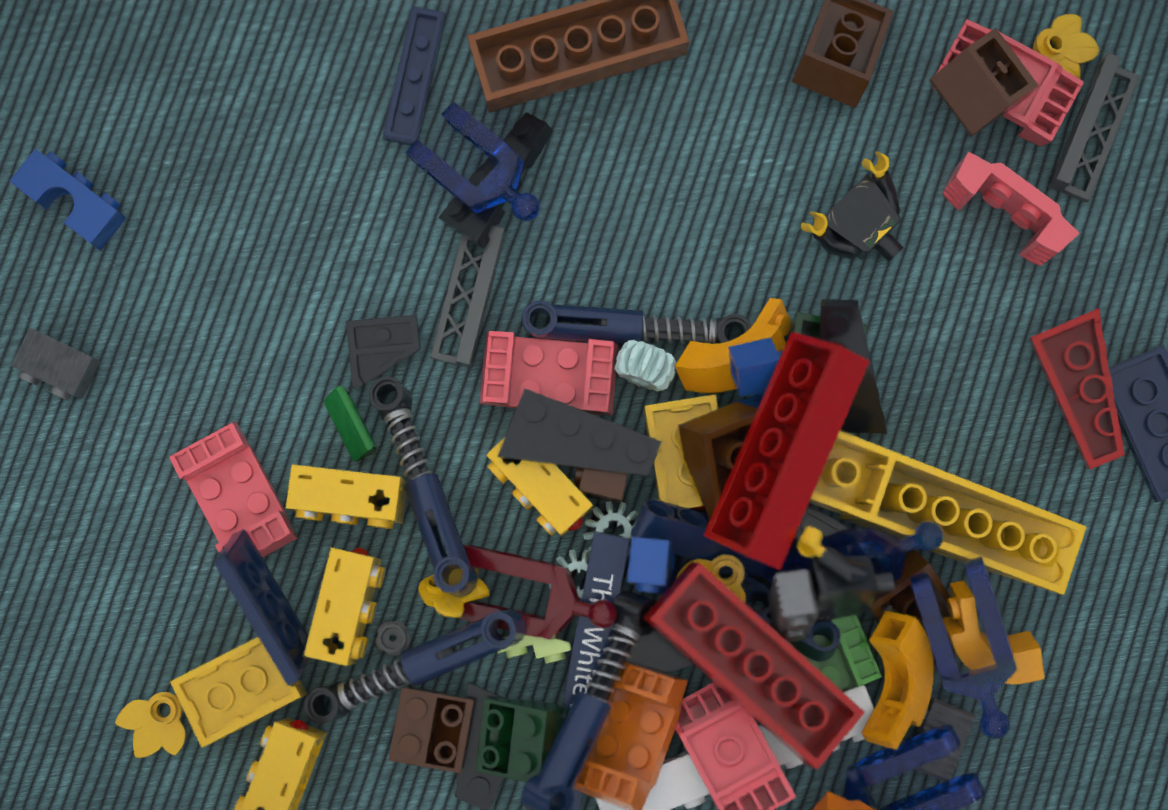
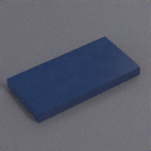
[1109,345,1168,502]
[213,529,311,686]

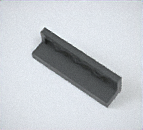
[1048,53,1140,203]
[430,225,506,369]

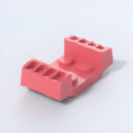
[933,19,1084,146]
[942,152,1080,266]
[479,331,619,416]
[169,421,298,558]
[675,682,797,810]

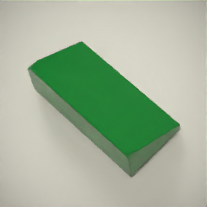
[324,385,377,462]

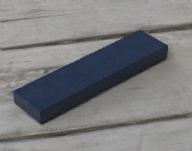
[383,6,447,147]

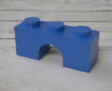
[9,148,126,251]
[728,338,783,408]
[627,537,679,594]

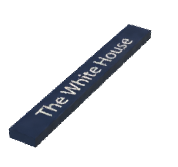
[562,531,630,810]

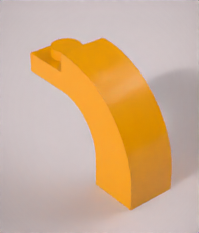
[675,298,792,393]
[940,580,1045,684]
[861,611,934,750]

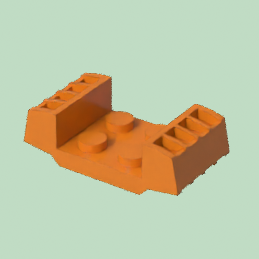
[574,660,688,810]

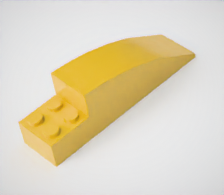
[809,431,1086,595]

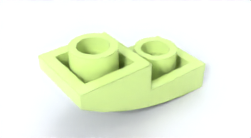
[497,635,572,664]

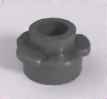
[375,621,411,656]

